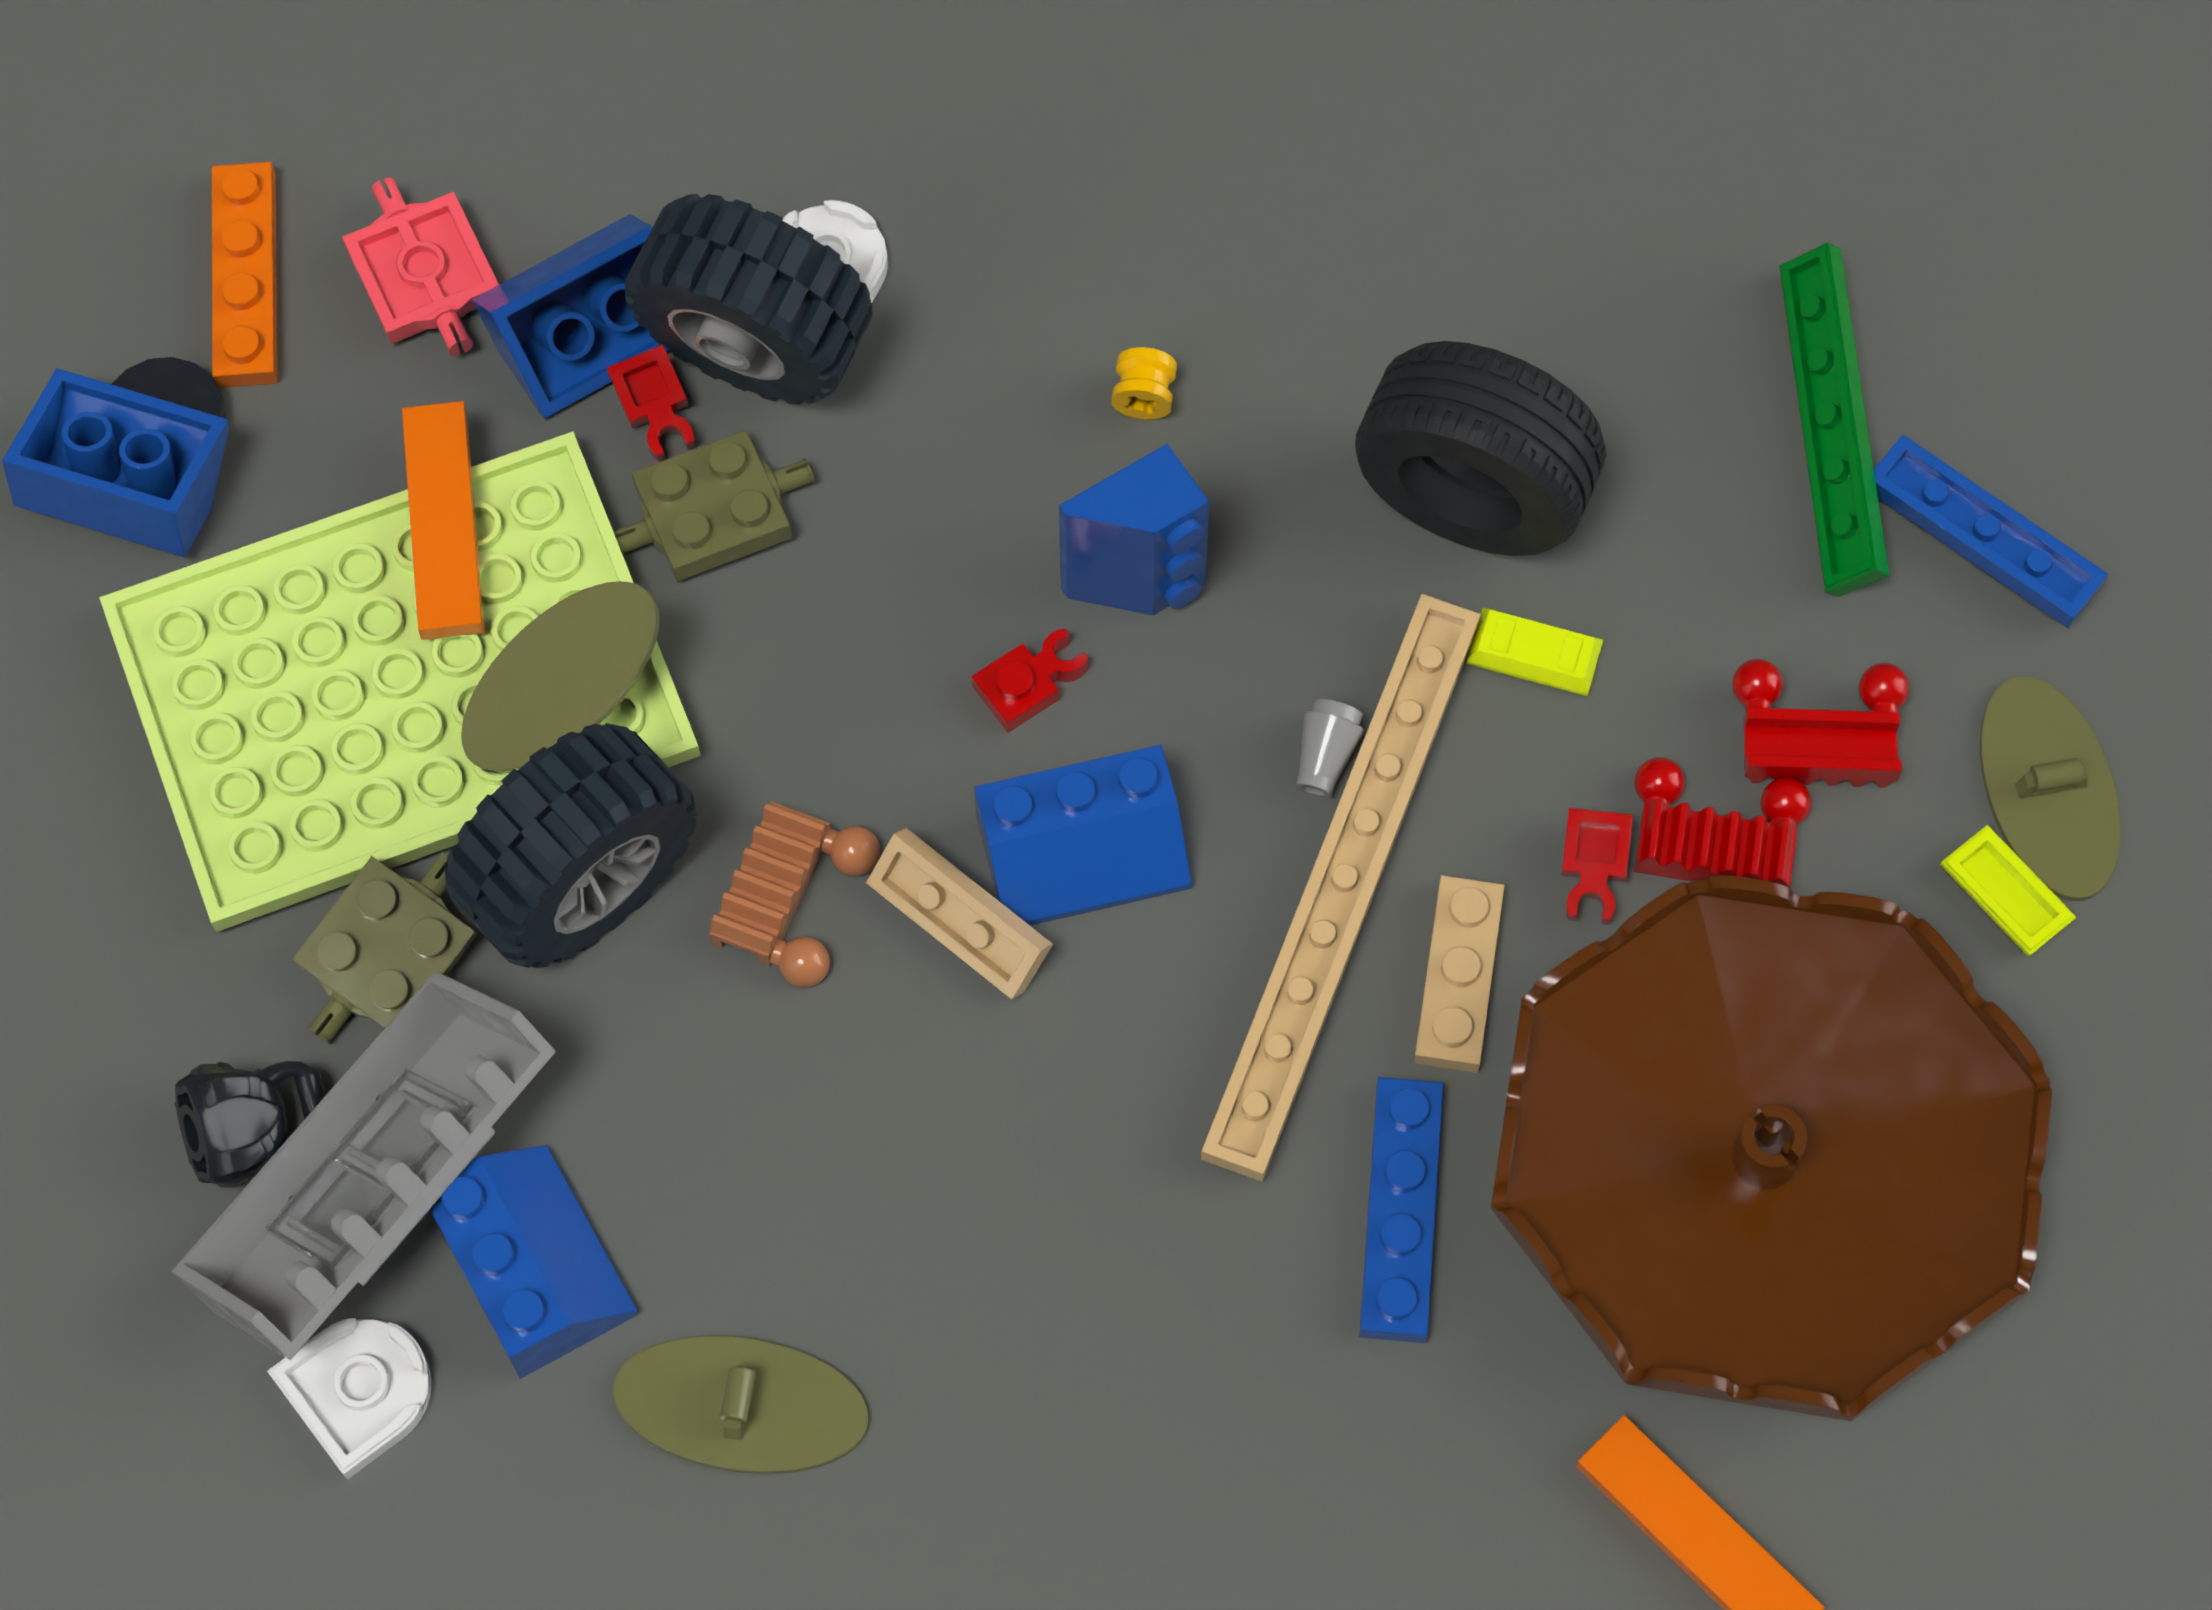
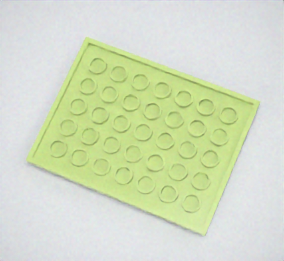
[99,431,701,932]

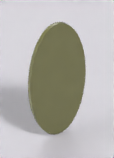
[461,581,660,773]
[1980,676,2121,901]
[612,1336,869,1474]

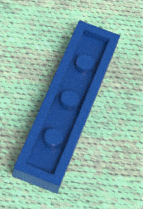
[1874,435,2108,629]
[1359,1077,1443,1343]

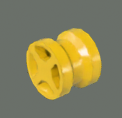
[1111,347,1177,420]

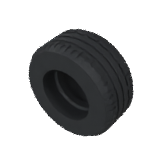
[1355,341,1606,556]

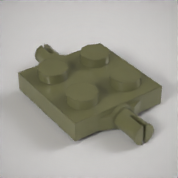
[613,430,815,582]
[292,852,478,1044]

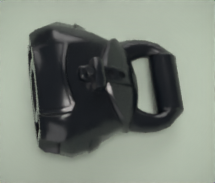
[174,1061,326,1188]

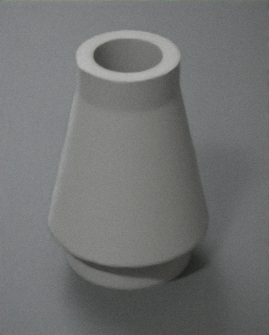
[1295,699,1364,798]

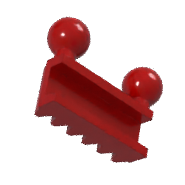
[1732,659,1910,788]
[1634,757,1812,888]

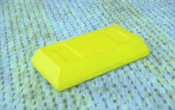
[1466,607,1603,697]
[1940,825,2076,957]

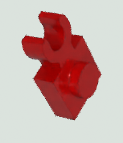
[606,344,695,462]
[971,628,1088,733]
[1562,808,1633,925]

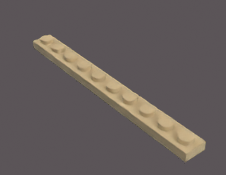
[1201,594,1481,1182]

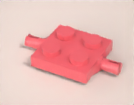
[342,178,499,356]

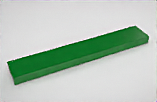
[1779,242,1889,597]

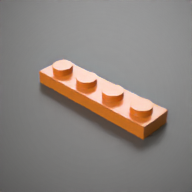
[212,162,278,388]

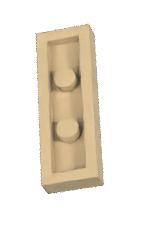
[866,828,1053,999]
[1413,875,1505,1073]

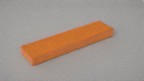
[402,401,485,640]
[1575,1415,1825,1610]

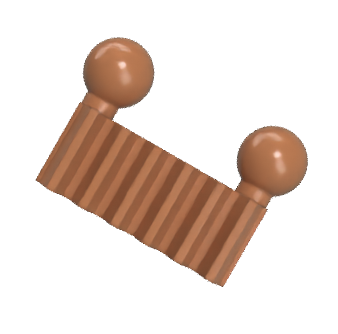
[709,801,881,988]

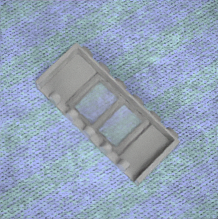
[171,971,556,1360]

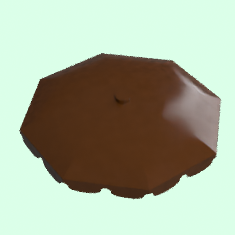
[1491,875,2052,1421]

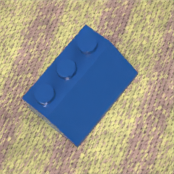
[472,214,670,419]
[2,368,230,558]
[1059,443,1209,615]
[974,744,1192,926]
[429,1145,639,1379]

